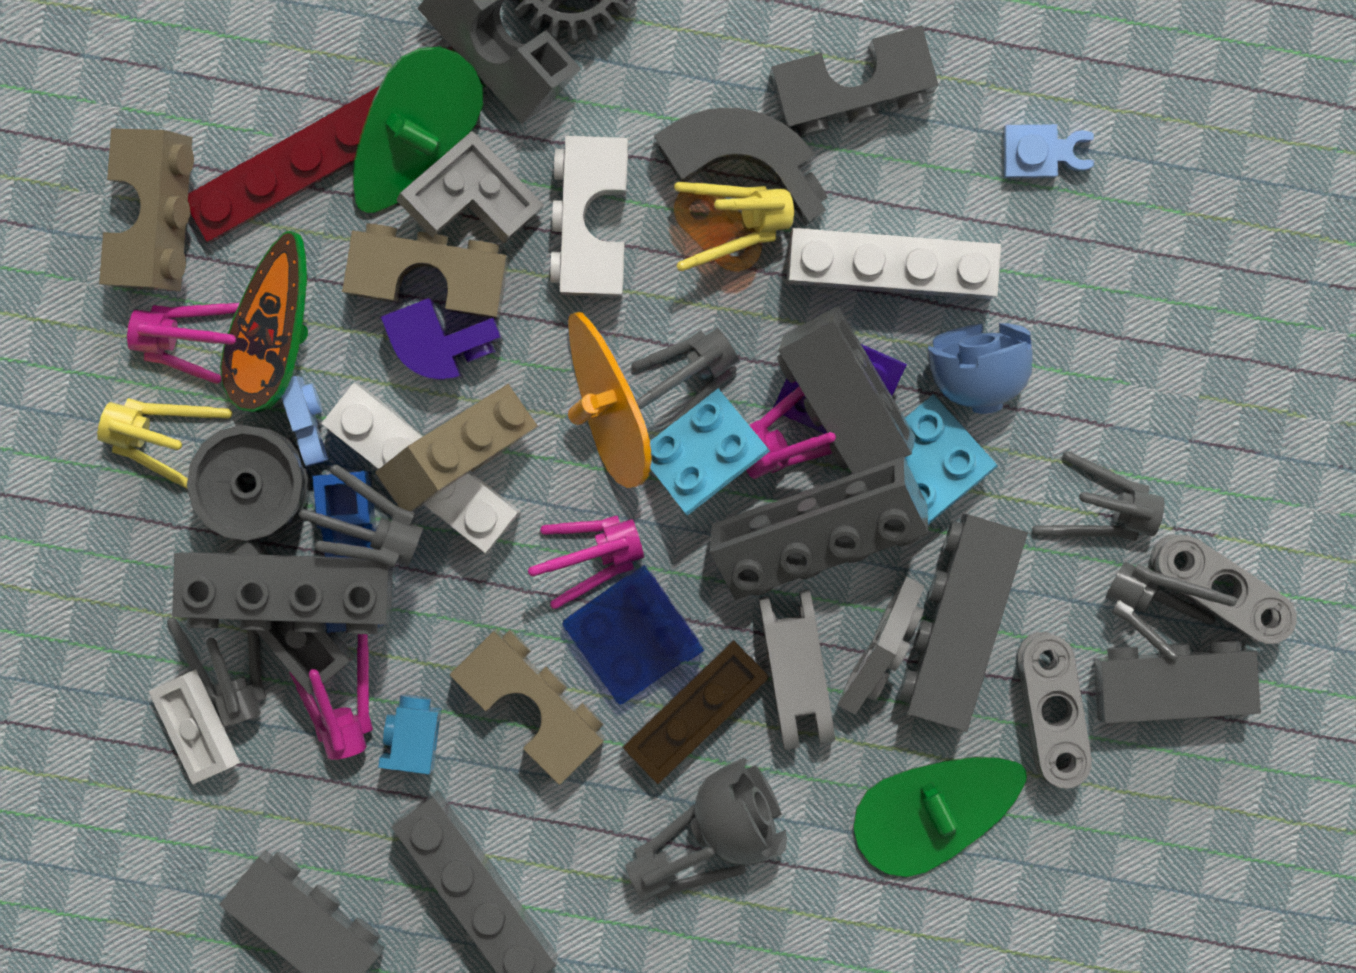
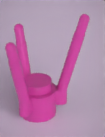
[127,303,240,384]
[746,386,836,479]
[528,515,645,609]
[289,634,373,760]

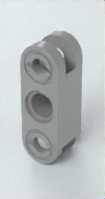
[1150,535,1297,644]
[758,589,835,750]
[1017,632,1092,788]

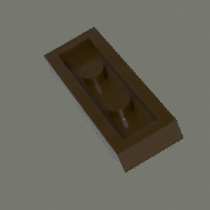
[622,639,769,784]

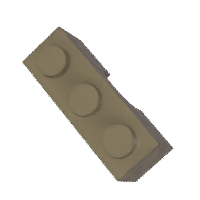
[99,128,194,292]
[342,223,509,319]
[375,384,538,512]
[449,628,605,785]

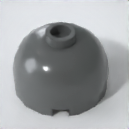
[691,758,787,866]

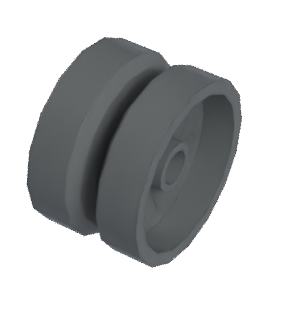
[187,425,311,541]

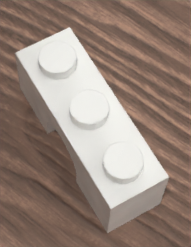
[550,136,628,297]

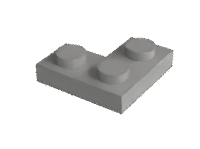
[396,131,544,243]
[837,576,925,715]

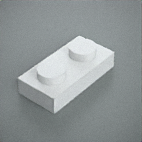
[148,669,240,785]

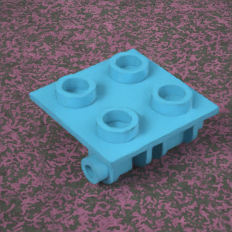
[650,388,770,516]
[905,394,998,525]

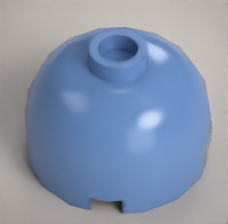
[928,323,1033,414]

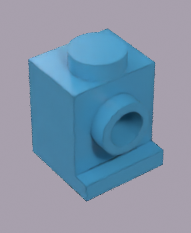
[378,695,442,775]

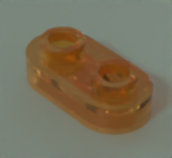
[674,192,762,273]

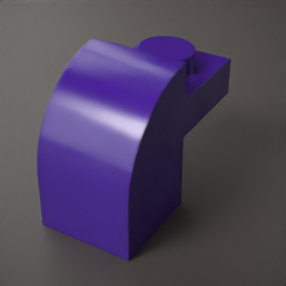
[381,298,503,381]

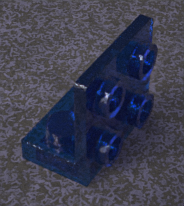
[562,563,705,704]

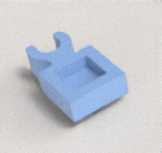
[1004,124,1094,178]
[281,376,329,466]

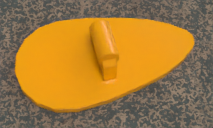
[568,312,652,488]

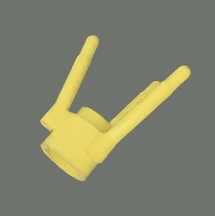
[674,182,794,271]
[97,398,232,489]

